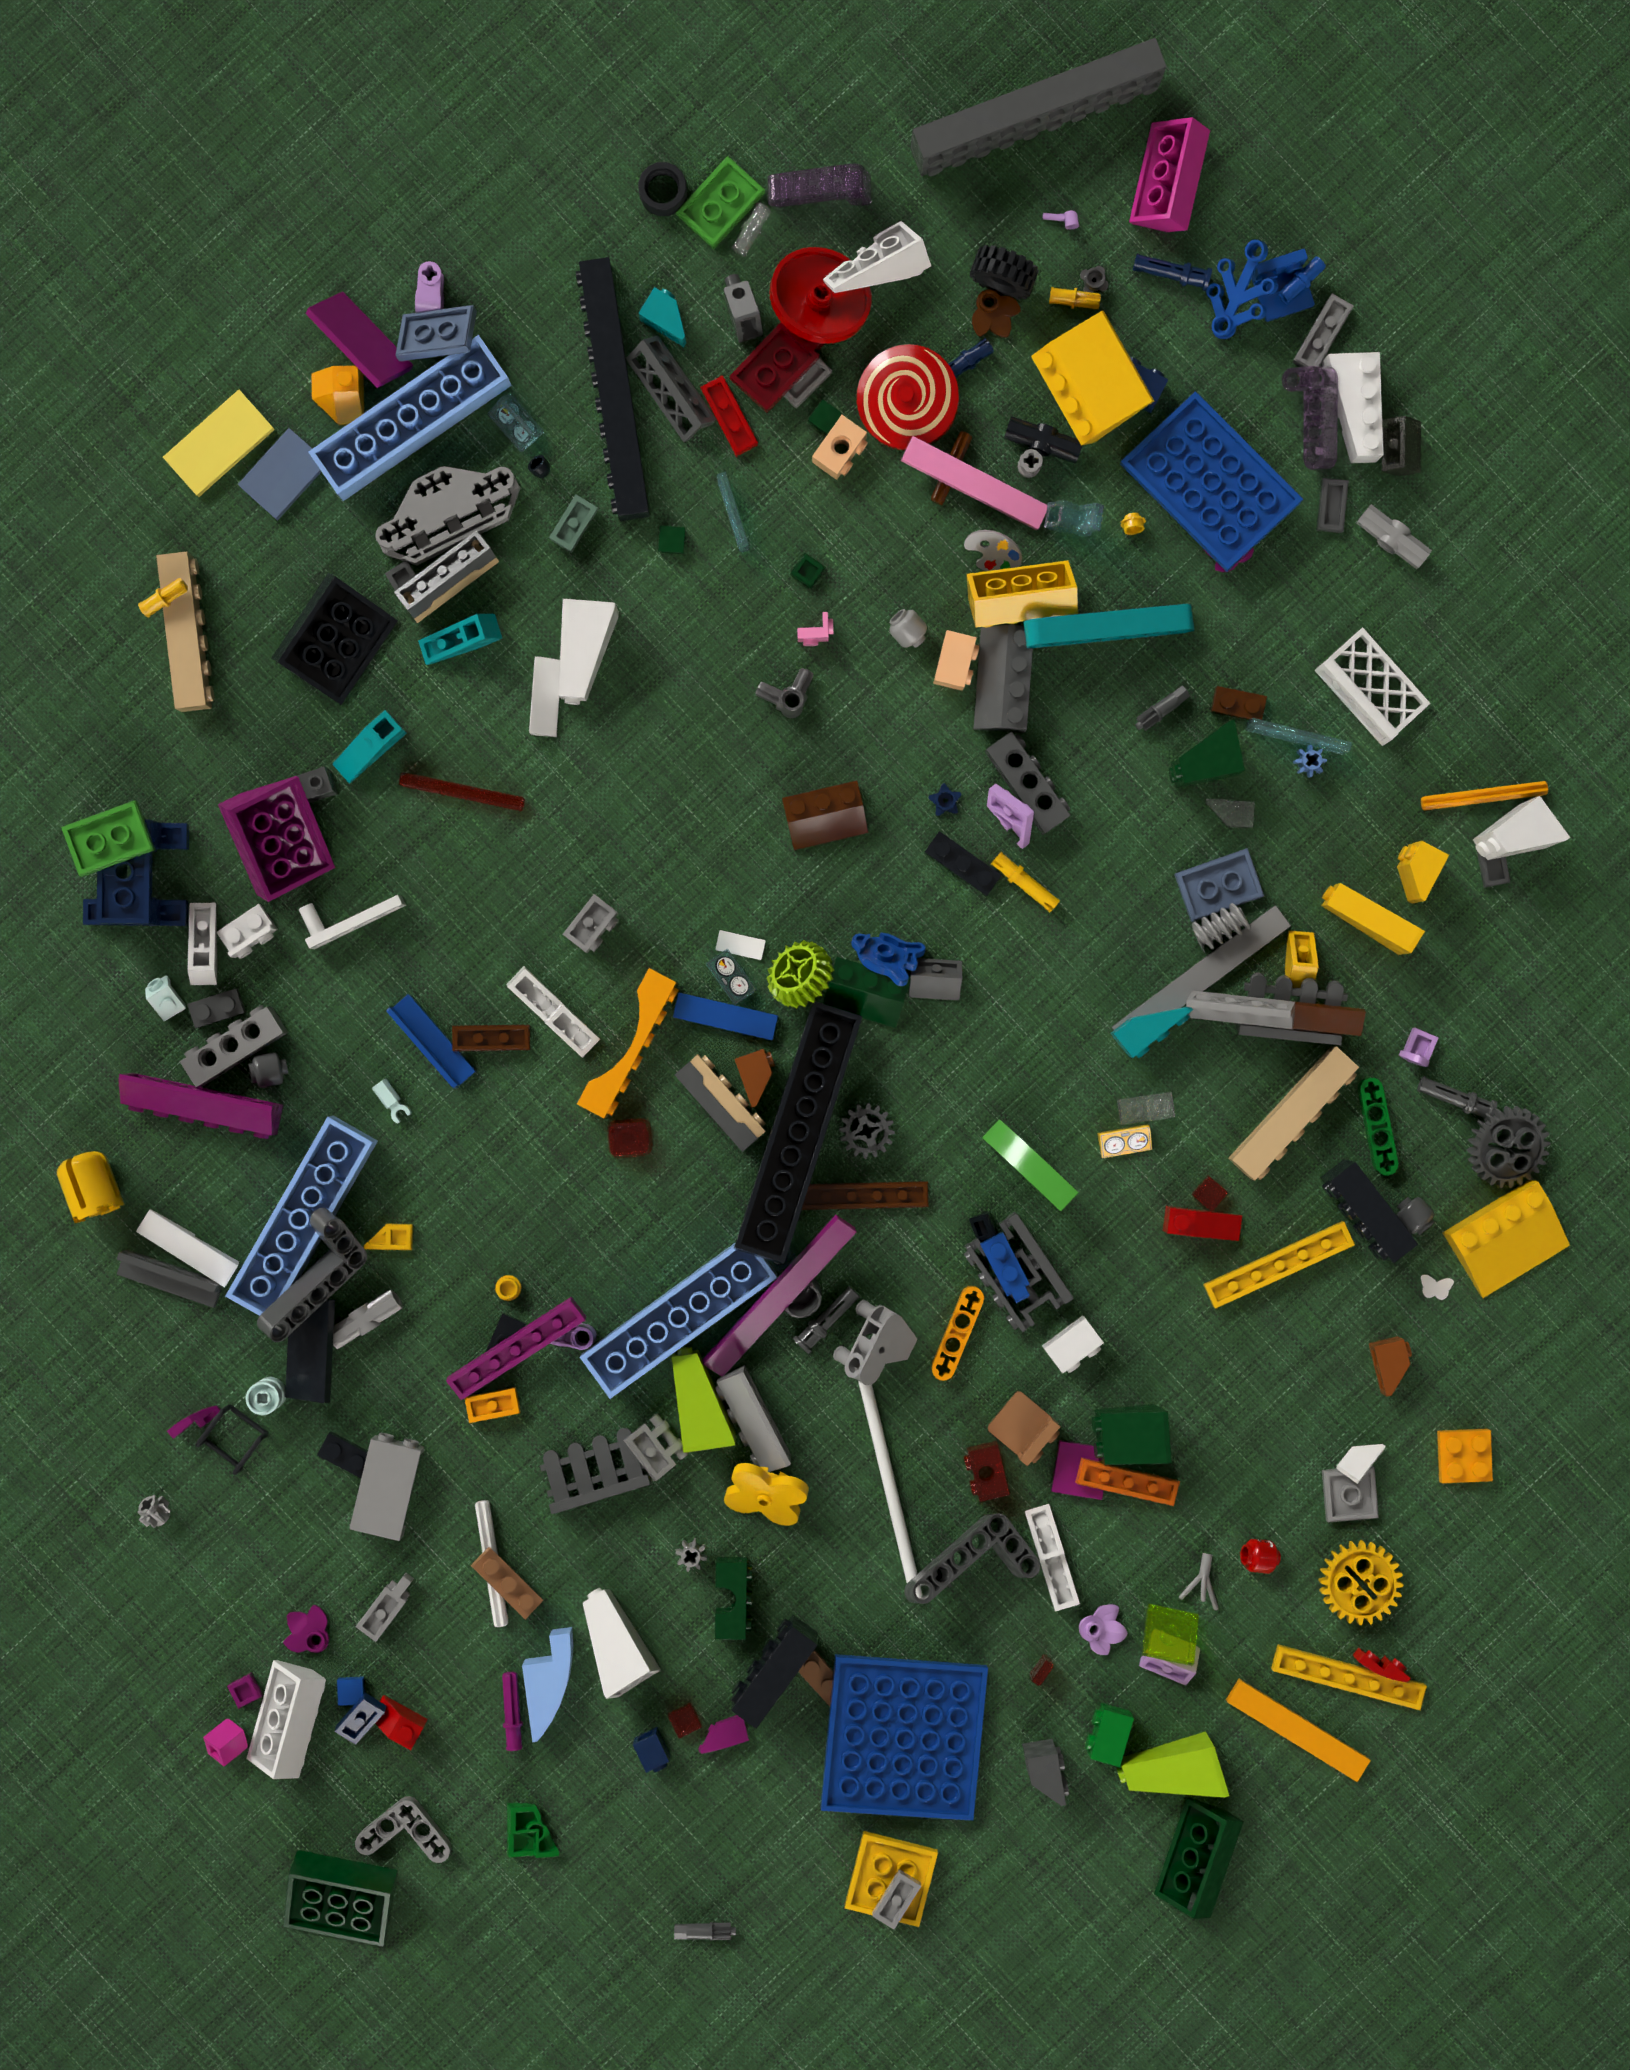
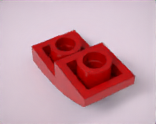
[1353,1648,1411,1682]

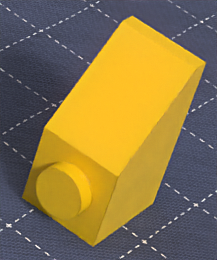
[1285,931,1319,988]

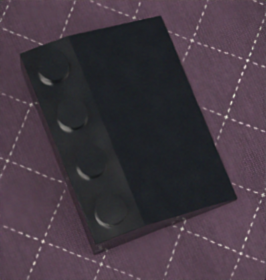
[272,573,398,705]

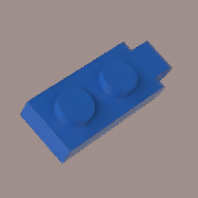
[980,1232,1030,1303]

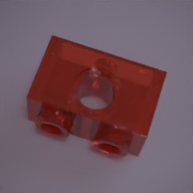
[963,1441,1010,1502]

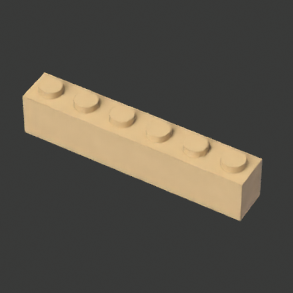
[156,552,214,712]
[1228,1046,1359,1180]

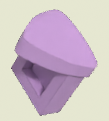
[1399,1028,1438,1067]

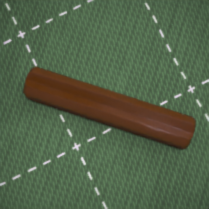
[931,431,972,505]

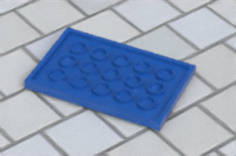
[1120,391,1303,572]

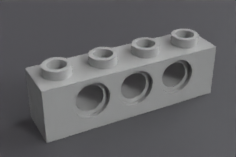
[180,1005,289,1088]

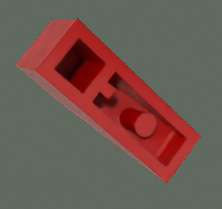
[1163,1206,1242,1241]

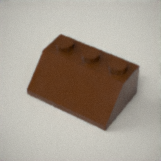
[782,780,868,850]

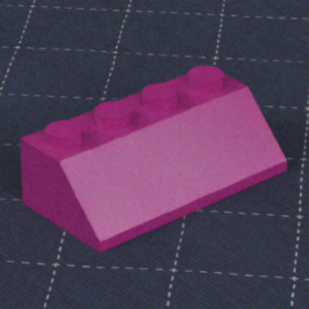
[1129,117,1210,232]

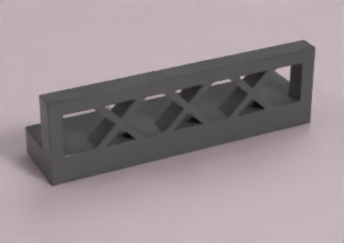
[626,336,716,442]
[117,1249,223,1308]

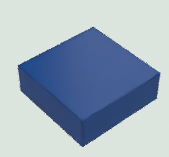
[337,1677,365,1706]

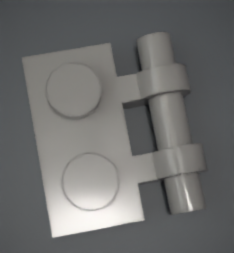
[623,1413,688,1481]

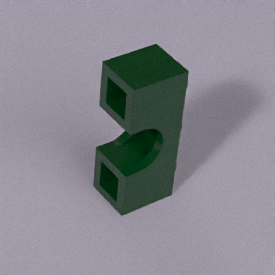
[715,1557,752,1640]

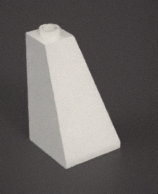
[559,599,619,705]
[583,1588,661,1699]

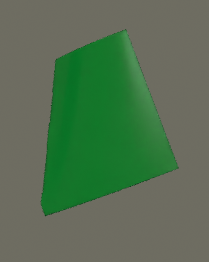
[507,1803,559,1858]

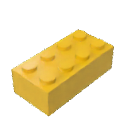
[967,560,1078,628]

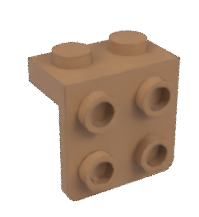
[988,1391,1060,1466]

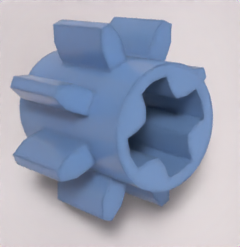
[1293,745,1327,778]

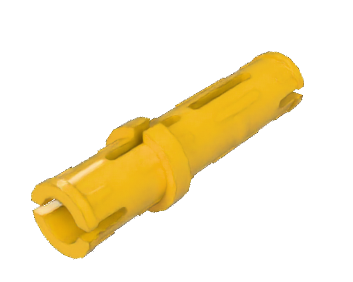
[991,852,1060,913]

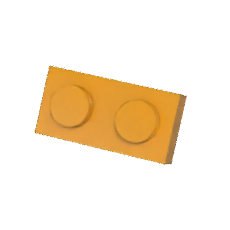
[464,1387,521,1423]

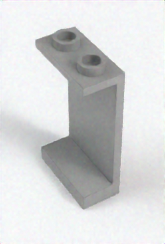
[349,1433,425,1541]

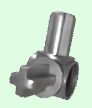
[756,668,813,718]

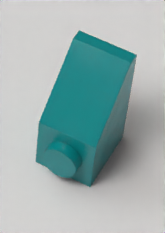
[638,287,686,347]

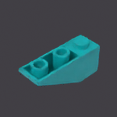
[332,710,407,784]
[1110,1007,1193,1058]

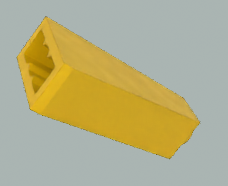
[1322,883,1425,955]

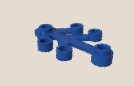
[1206,240,1278,339]

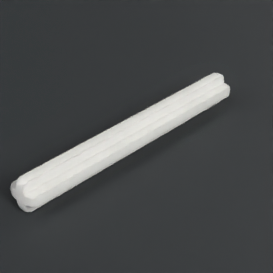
[475,1500,508,1627]

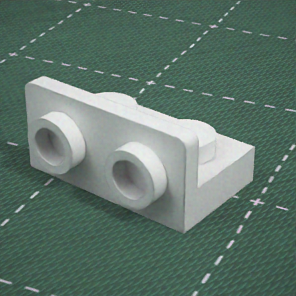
[216,904,278,959]

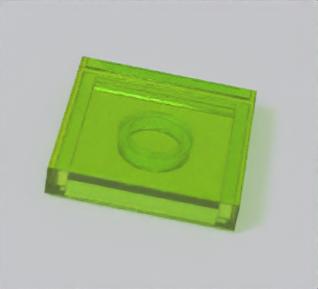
[1142,1604,1199,1666]

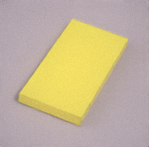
[163,390,275,497]

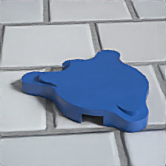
[851,933,926,986]

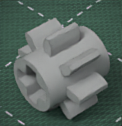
[137,1495,171,1528]
[676,1538,707,1572]

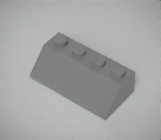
[715,1365,791,1472]

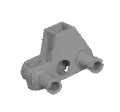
[833,1300,917,1385]

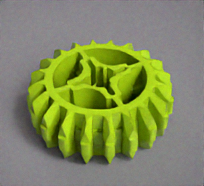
[766,940,834,1009]

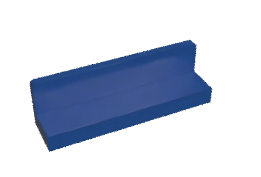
[386,994,476,1088]

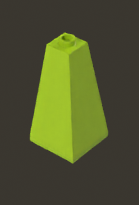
[672,1347,736,1453]
[1116,1731,1229,1798]

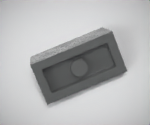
[909,958,962,1000]

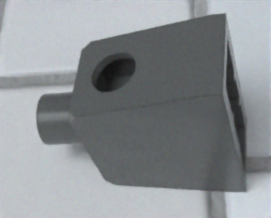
[723,274,763,343]

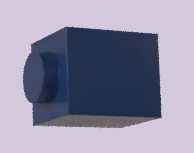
[633,1727,671,1773]

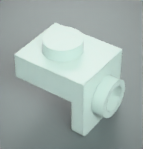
[145,975,186,1021]

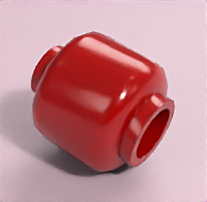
[1240,1539,1281,1574]

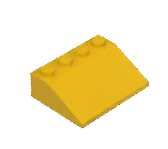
[1031,311,1154,446]
[1442,1180,1570,1298]

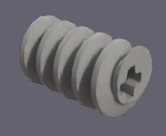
[1192,903,1251,953]

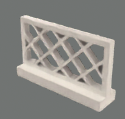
[1315,627,1430,746]

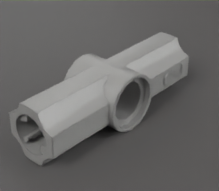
[1356,504,1432,569]
[333,1289,403,1349]

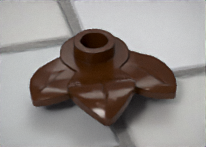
[972,289,1021,338]

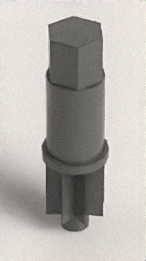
[1135,685,1190,731]
[674,1922,736,1941]

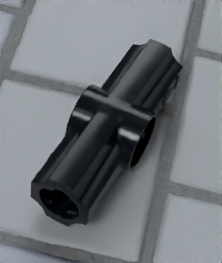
[1004,416,1083,464]

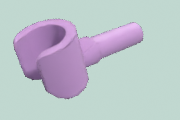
[1043,210,1079,229]

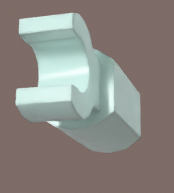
[372,1079,412,1123]

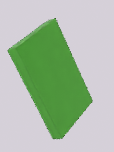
[676,156,765,249]
[61,800,155,877]

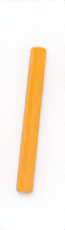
[1421,781,1548,810]

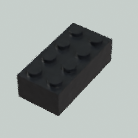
[1320,1159,1418,1263]
[730,1615,818,1729]

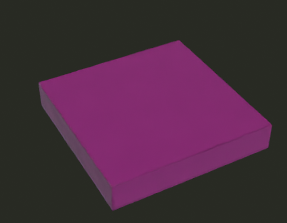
[1051,1440,1104,1500]

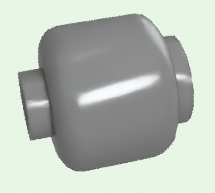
[889,609,927,648]

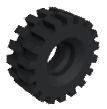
[970,245,1039,300]

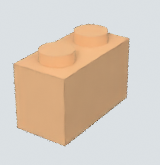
[933,630,979,691]

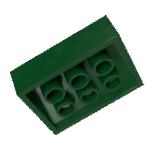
[283,1850,398,1947]

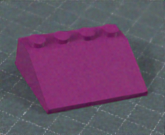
[218,776,335,902]

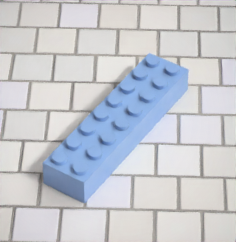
[308,335,512,501]
[225,1116,378,1316]
[580,1243,778,1399]

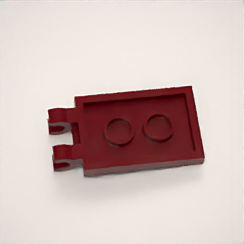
[729,322,825,413]

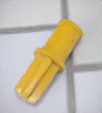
[1049,287,1101,309]
[138,578,188,618]

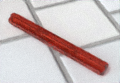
[399,772,525,811]

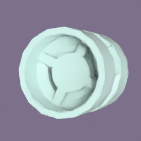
[246,1377,286,1415]

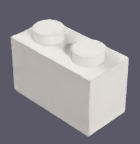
[1042,1315,1104,1373]

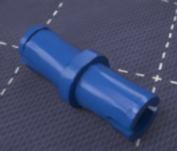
[1278,256,1326,304]

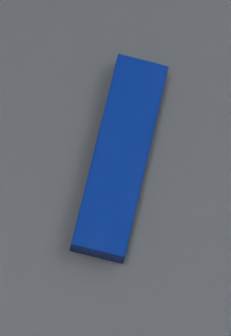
[673,993,778,1040]

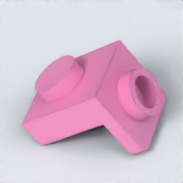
[797,612,833,646]

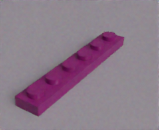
[446,1297,587,1400]

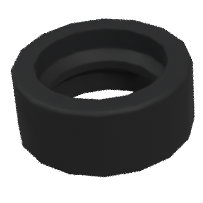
[638,162,687,216]

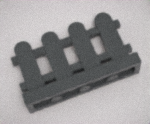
[1235,973,1348,1045]
[540,1428,653,1514]

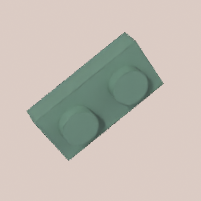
[549,495,598,553]

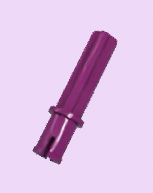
[502,1672,523,1751]

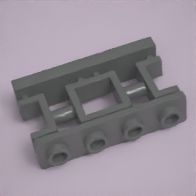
[964,1211,1074,1333]

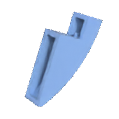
[522,1627,573,1742]

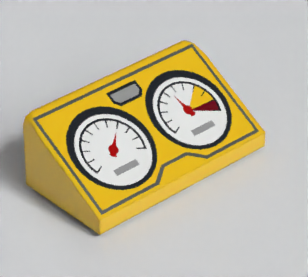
[1097,1124,1152,1158]

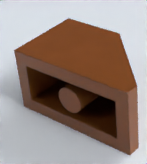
[735,1049,775,1107]
[1369,1336,1412,1397]

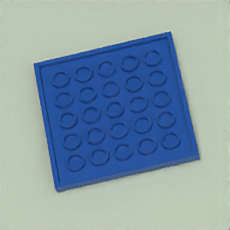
[820,1654,988,1821]

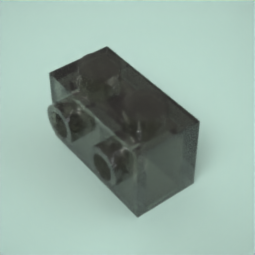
[1382,416,1421,476]

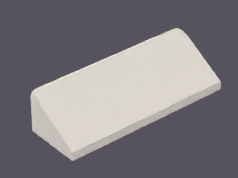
[529,656,560,737]

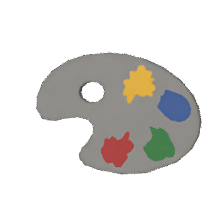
[964,530,1022,571]

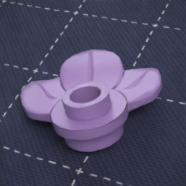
[1079,1604,1128,1655]

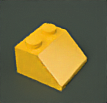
[1397,841,1449,904]

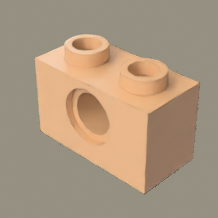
[812,415,868,480]

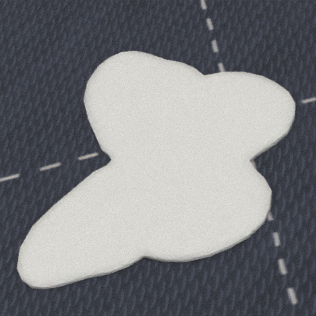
[1421,1275,1454,1300]

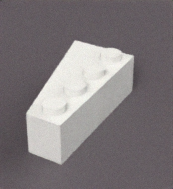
[1322,352,1383,463]

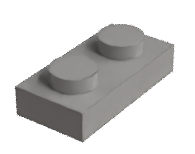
[872,1869,921,1929]

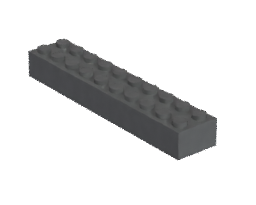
[910,38,1167,177]

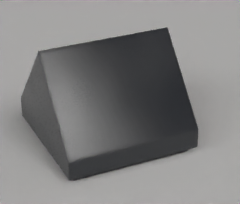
[969,1210,999,1242]

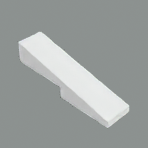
[507,966,600,1058]
[136,1209,239,1288]
[1025,1504,1080,1611]

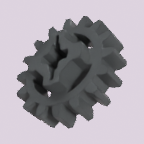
[839,1103,895,1159]

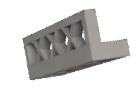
[1186,991,1295,1029]

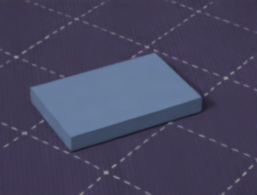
[395,305,477,362]
[237,428,322,521]
[1174,848,1264,922]

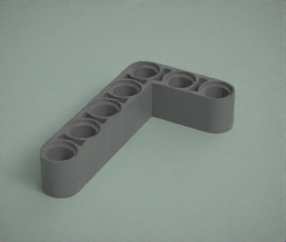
[257,1207,367,1342]
[904,1513,1040,1604]

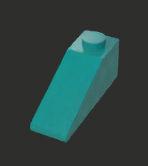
[418,614,502,665]

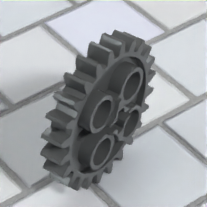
[1466,1106,1551,1188]

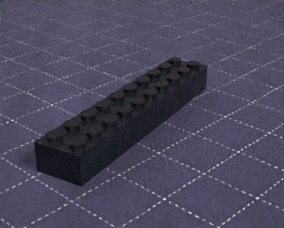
[733,1001,862,1265]

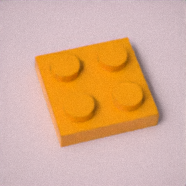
[1437,1429,1493,1483]

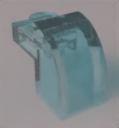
[1044,500,1104,536]

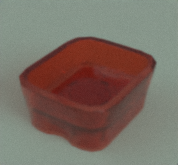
[607,1118,653,1158]

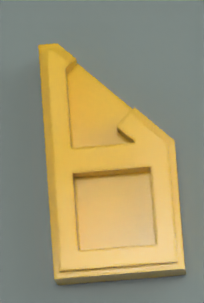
[364,1223,413,1250]

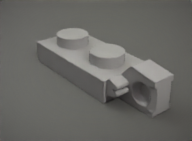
[356,1573,414,1642]

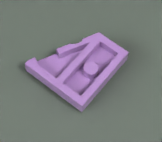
[987,784,1034,849]

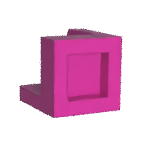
[203,1719,248,1766]

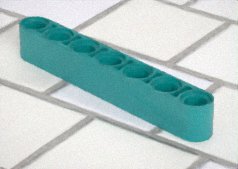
[1023,604,1195,648]

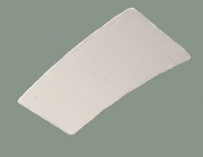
[716,930,766,960]

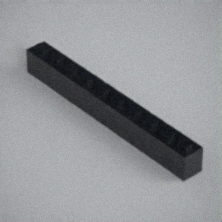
[575,257,650,521]

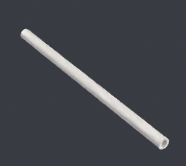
[858,1381,923,1598]

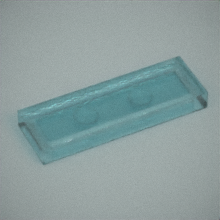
[716,472,749,553]

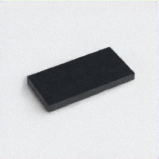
[285,1299,335,1403]

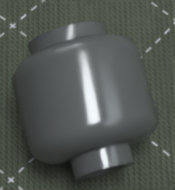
[248,1052,288,1088]
[1397,1197,1435,1235]

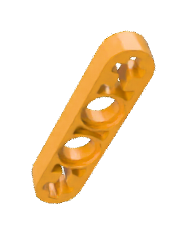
[931,1286,984,1381]

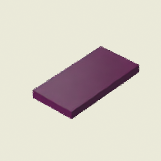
[306,291,414,388]

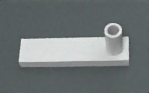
[299,895,406,949]

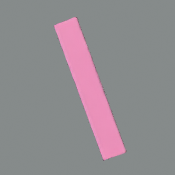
[901,436,1049,530]

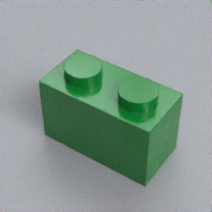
[1085,1703,1134,1767]

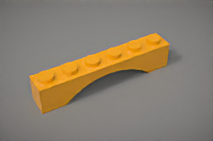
[577,968,679,1118]

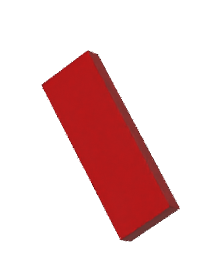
[700,375,758,457]

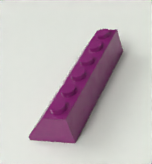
[119,1073,284,1139]

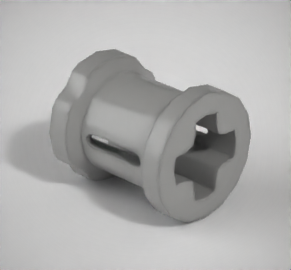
[1017,449,1043,478]

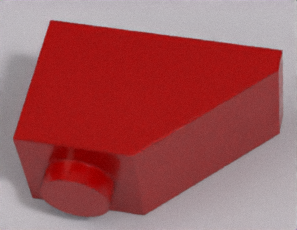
[375,1695,428,1750]

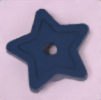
[928,783,961,816]

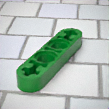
[1358,1078,1398,1175]

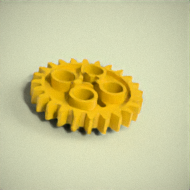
[1318,1540,1404,1625]

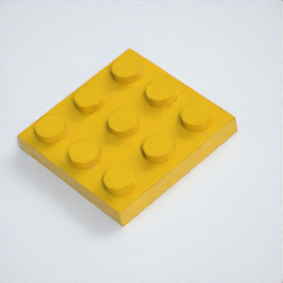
[845,1831,938,1927]

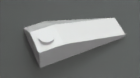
[823,221,931,293]

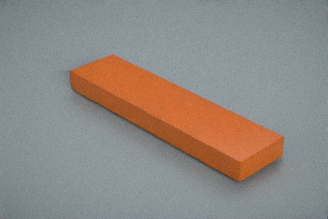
[1075,1457,1180,1506]

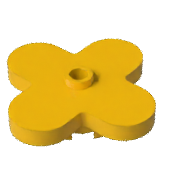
[724,1463,809,1526]

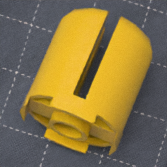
[57,1151,125,1223]

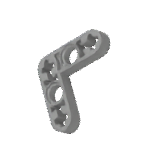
[355,1796,452,1863]

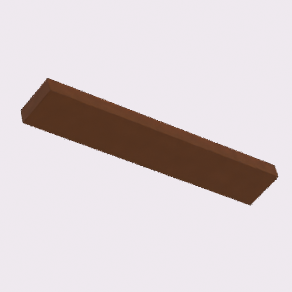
[802,1181,928,1210]

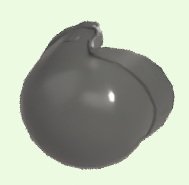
[785,1278,822,1318]

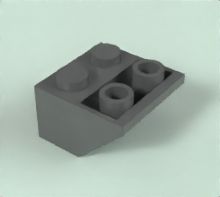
[1022,1739,1069,1806]

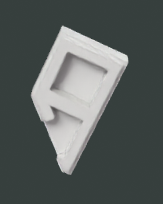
[1336,1444,1386,1484]

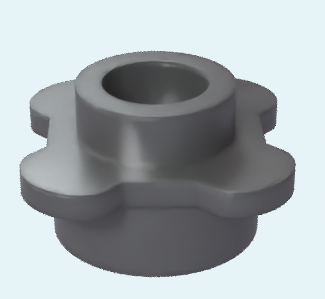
[1080,266,1108,293]

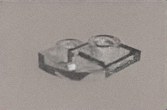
[1117,1092,1175,1125]

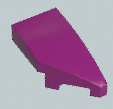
[167,1405,221,1439]
[698,1715,749,1754]

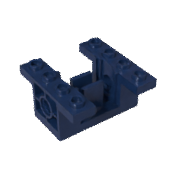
[83,819,189,926]

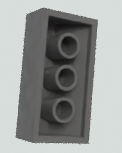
[973,625,1033,733]

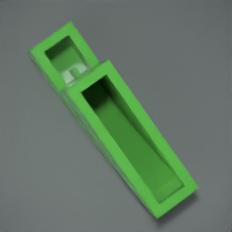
[982,1119,1079,1211]

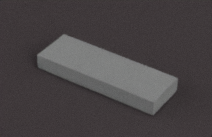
[1292,294,1354,374]

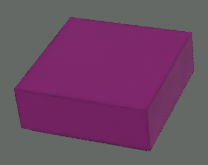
[227,1672,263,1709]

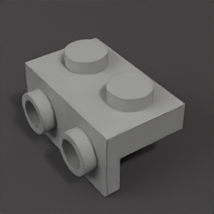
[563,894,619,953]

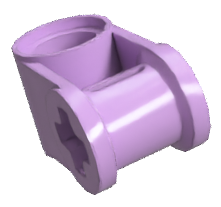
[415,261,444,313]
[550,1323,596,1350]

